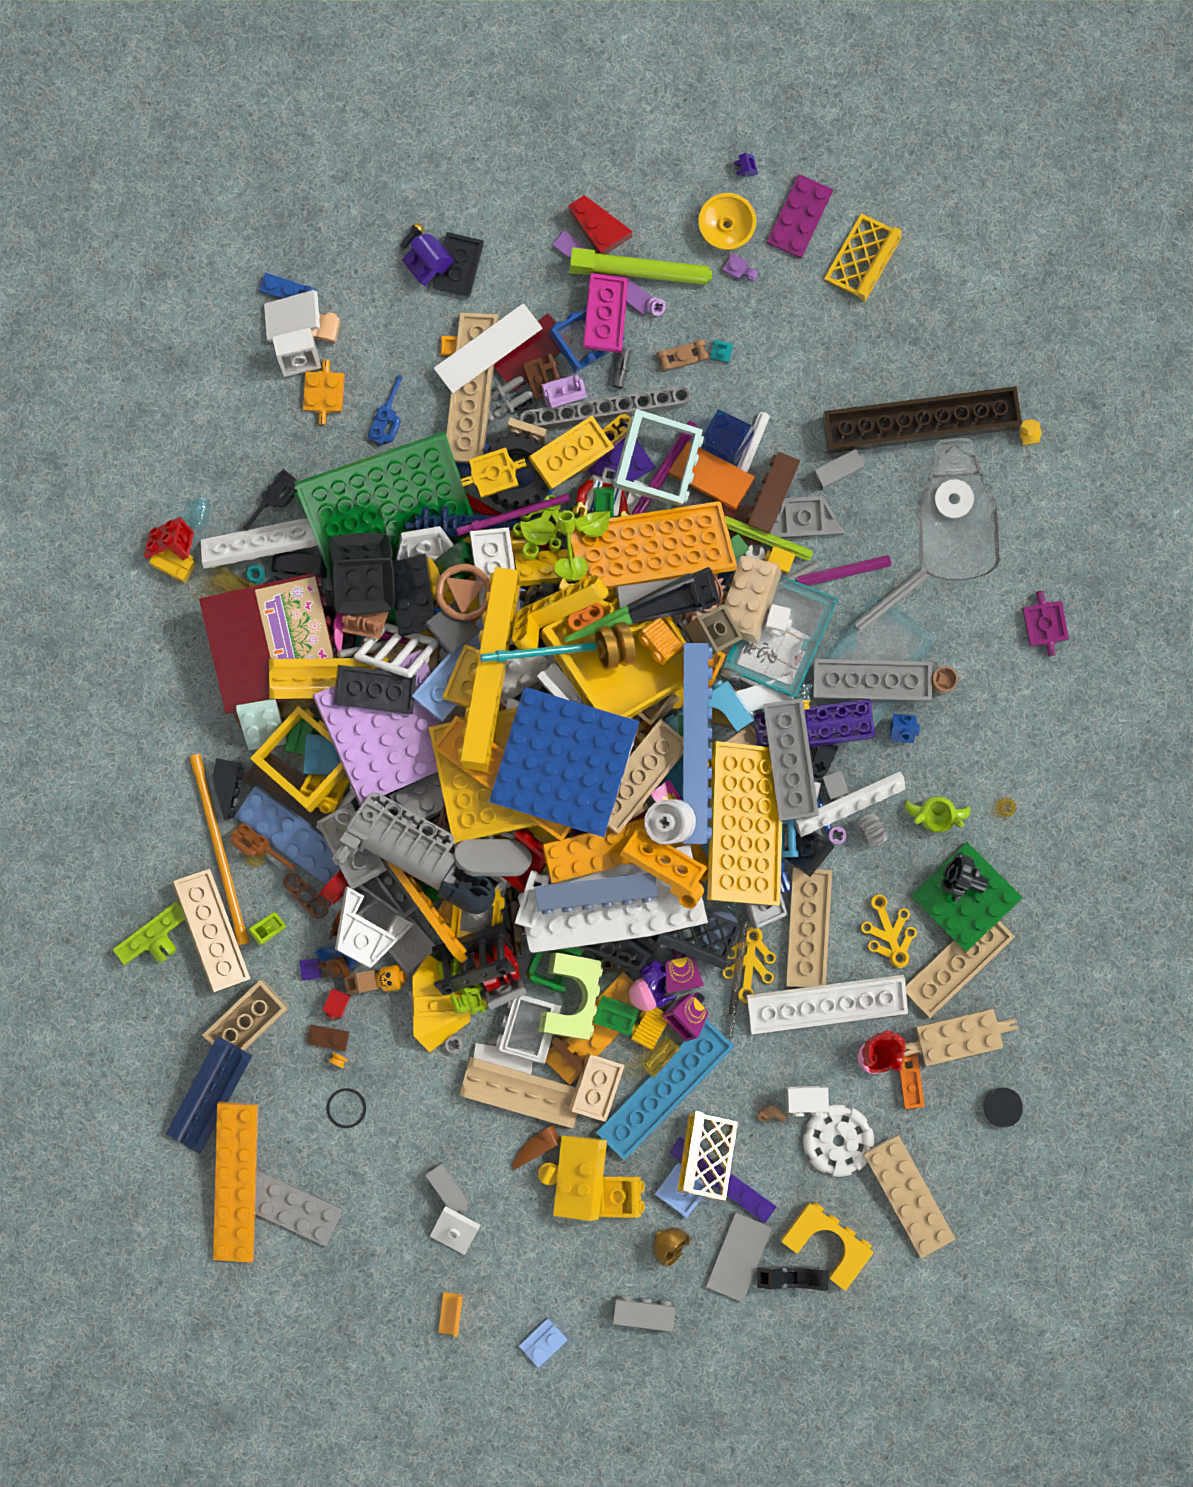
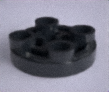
[983,1087,1023,1127]

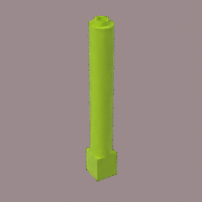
[569,247,712,285]

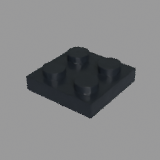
[785,831,834,877]

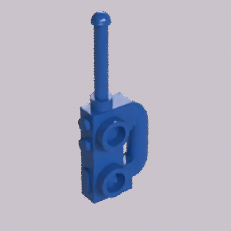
[367,375,403,445]

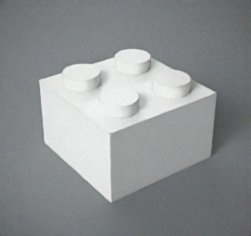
[273,328,321,377]
[785,1086,829,1116]

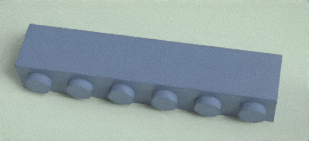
[535,873,658,915]

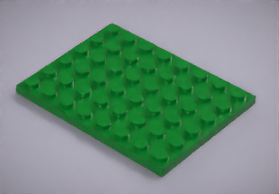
[294,431,473,579]

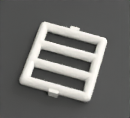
[354,623,439,678]

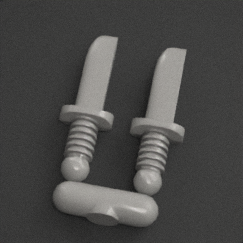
[488,376,533,423]

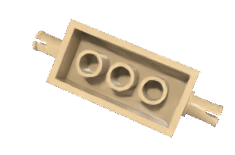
[904,1009,1018,1066]

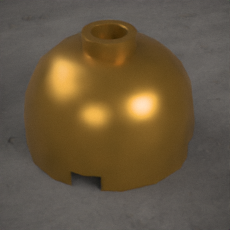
[653,1227,692,1268]

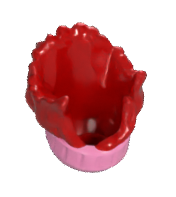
[858,1030,906,1074]

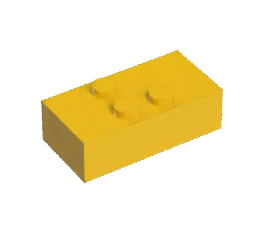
[553,1135,607,1221]

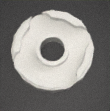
[935,479,974,519]

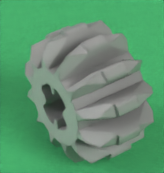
[857,813,887,848]

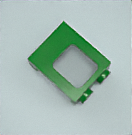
[525,947,584,992]

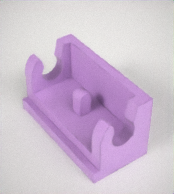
[541,374,587,408]

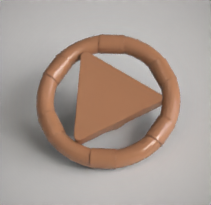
[435,564,491,621]

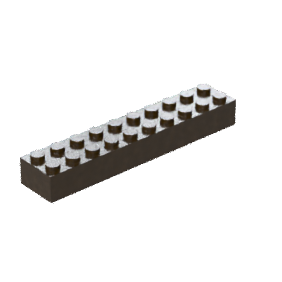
[822,386,1022,454]

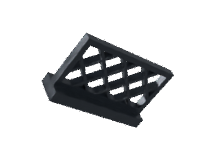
[651,910,741,970]

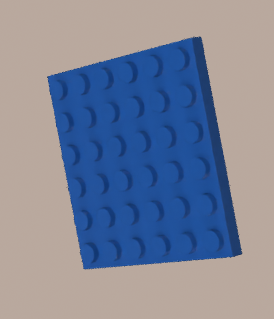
[489,687,640,838]

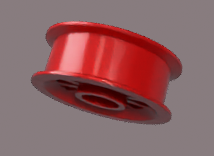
[318,870,350,907]

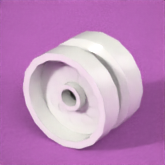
[645,799,696,844]

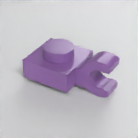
[723,253,758,282]

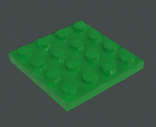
[911,842,1023,953]

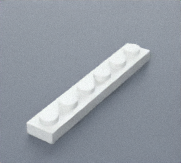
[795,772,906,837]

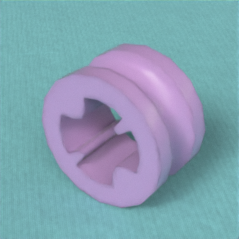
[646,297,666,316]
[828,827,846,844]

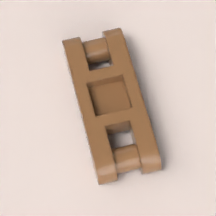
[656,340,710,372]

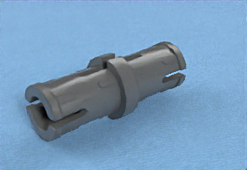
[612,348,631,389]

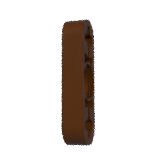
[283,873,328,919]

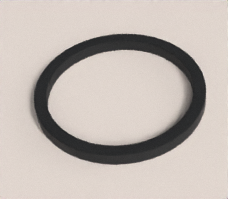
[327,1088,366,1128]

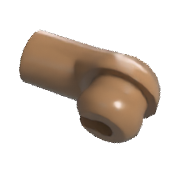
[758,1105,788,1123]

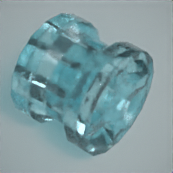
[796,684,814,701]

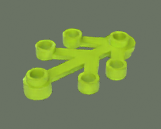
[513,495,565,560]

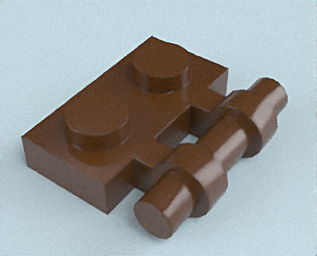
[522,353,563,401]

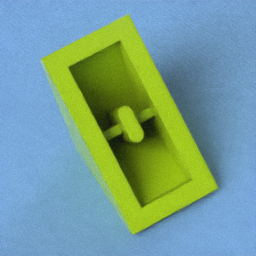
[248,912,287,946]

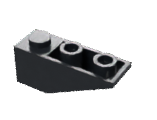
[212,758,244,821]

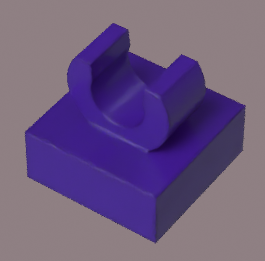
[734,153,758,176]

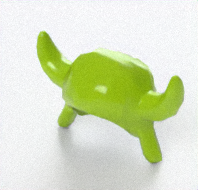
[904,796,971,834]

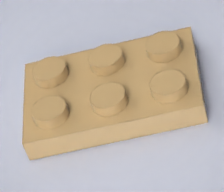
[569,1053,625,1122]

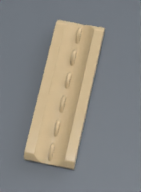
[459,1057,577,1128]

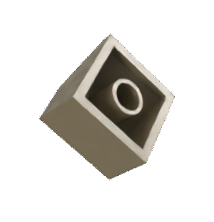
[685,604,743,656]

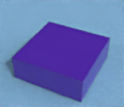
[300,958,322,980]

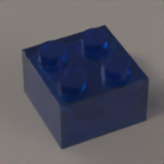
[701,409,754,465]

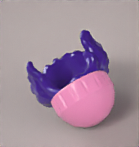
[629,961,677,1011]

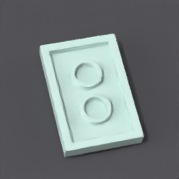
[236,699,287,750]

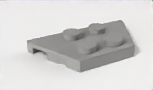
[770,496,844,538]

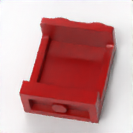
[501,829,546,893]

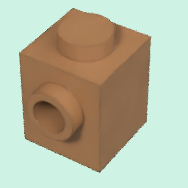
[344,970,378,995]

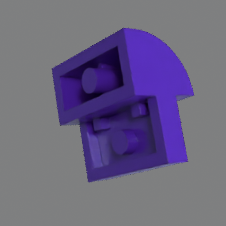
[402,234,454,286]

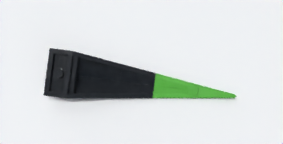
[564,567,720,642]

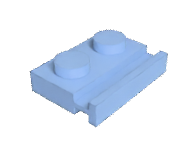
[519,1318,568,1368]

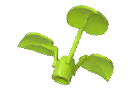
[520,511,610,581]

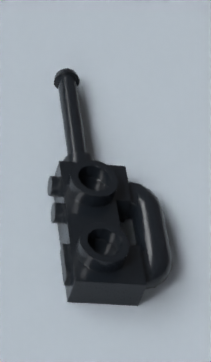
[243,469,297,531]

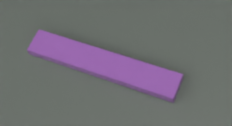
[553,230,652,315]

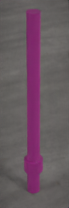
[456,494,570,536]

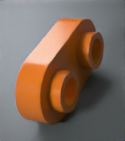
[567,603,604,633]

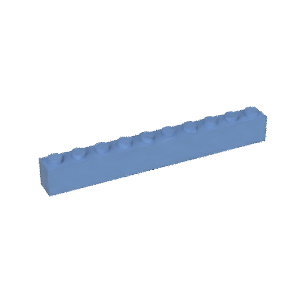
[683,643,712,844]

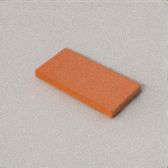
[668,442,755,510]

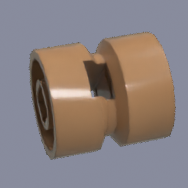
[932,666,958,694]

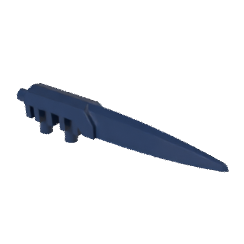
[405,506,550,536]

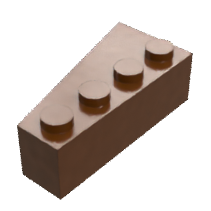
[746,452,800,533]

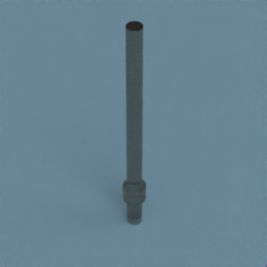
[725,921,749,1039]

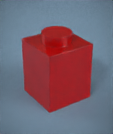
[323,988,351,1020]

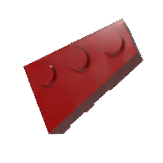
[568,195,633,254]

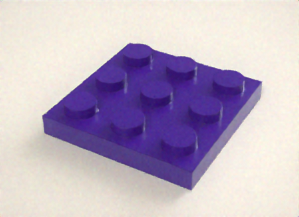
[587,422,655,482]

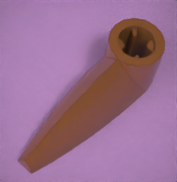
[512,1125,561,1171]

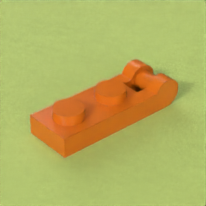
[899,1054,925,1109]

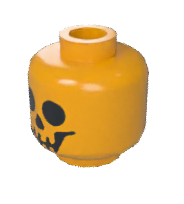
[376,965,407,992]

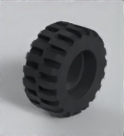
[483,433,550,510]

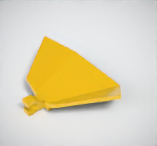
[412,954,487,1052]

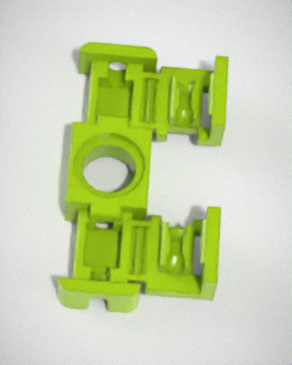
[437,958,488,1015]

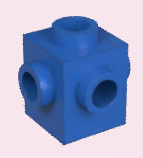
[890,713,920,743]

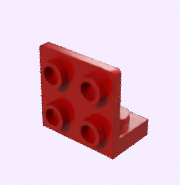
[144,517,194,561]

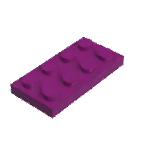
[767,174,834,259]

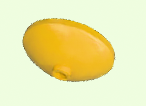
[699,193,756,250]

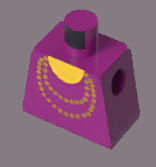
[665,948,704,993]
[661,992,708,1042]

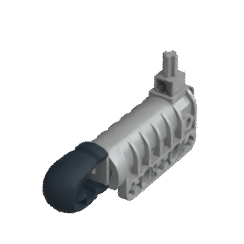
[332,793,495,914]

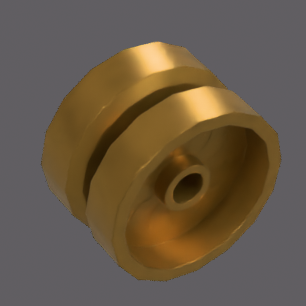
[595,622,636,670]

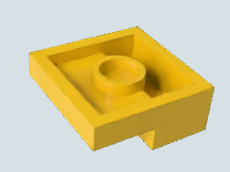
[300,774,350,814]
[599,1176,645,1218]

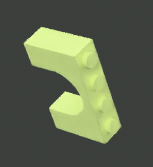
[539,953,603,1040]

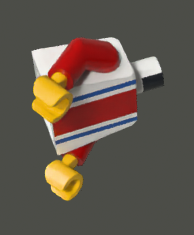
[572,467,628,517]

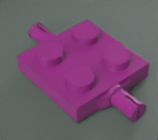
[1022,590,1069,657]

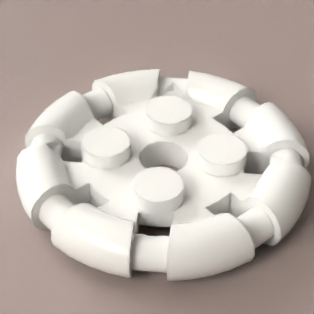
[803,1105,874,1177]

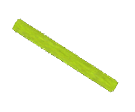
[725,516,813,561]

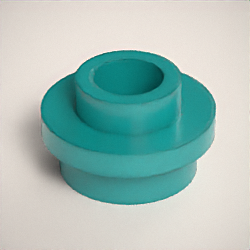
[246,565,265,585]

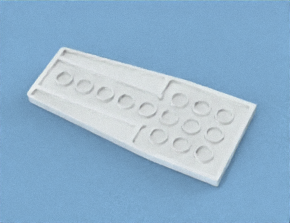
[518,845,708,953]

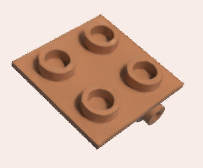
[342,611,389,640]

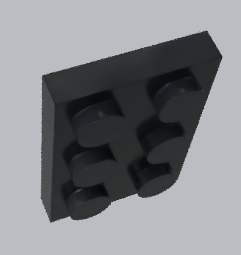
[433,232,484,297]

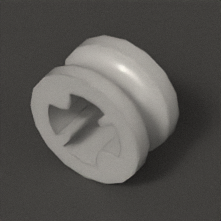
[445,1036,463,1054]

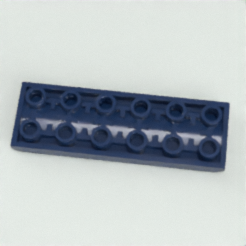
[166,1036,253,1154]

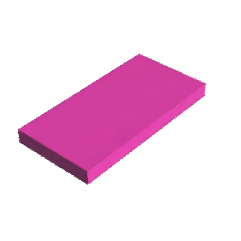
[583,273,628,353]

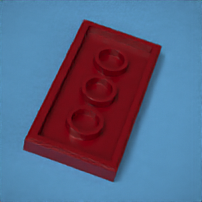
[494,313,573,392]

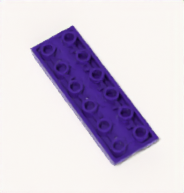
[754,699,875,747]

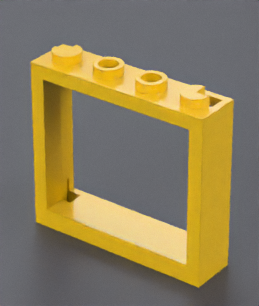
[250,706,346,813]

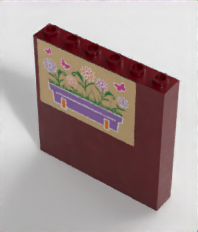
[199,573,338,714]

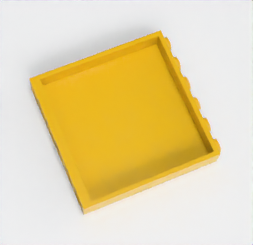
[540,590,687,718]

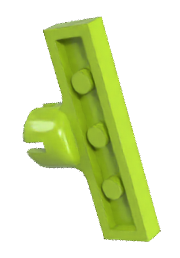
[112,901,185,966]

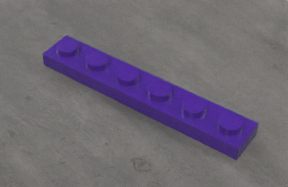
[668,1137,777,1223]

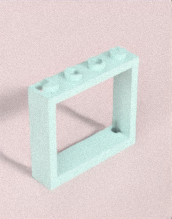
[613,409,704,507]

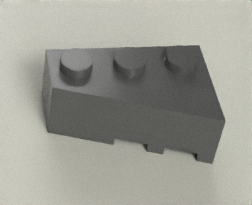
[358,860,420,919]

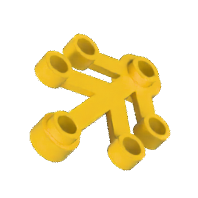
[861,894,917,968]
[723,926,776,1003]

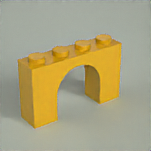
[780,1202,874,1291]

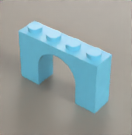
[664,680,754,756]

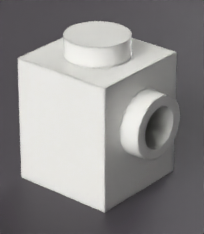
[766,604,793,637]

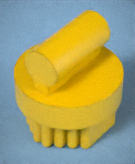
[1019,419,1041,445]
[538,1162,558,1185]

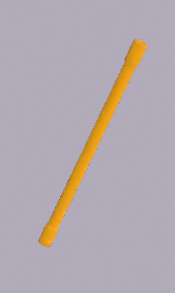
[189,754,250,946]

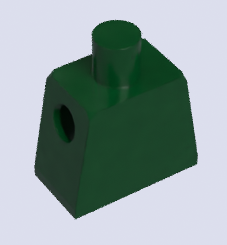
[436,540,474,582]

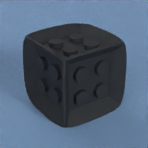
[329,533,395,615]

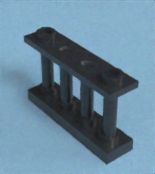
[432,923,515,995]

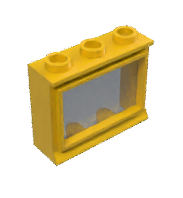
[450,888,504,938]

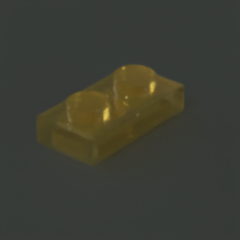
[640,1035,680,1078]

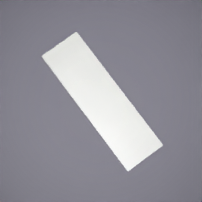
[434,304,542,393]

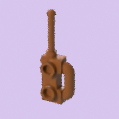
[230,823,295,871]

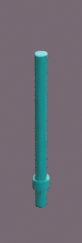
[480,642,596,662]

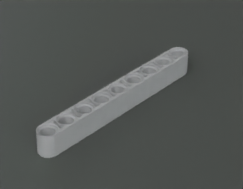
[520,386,690,429]

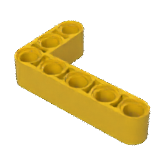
[512,575,609,650]

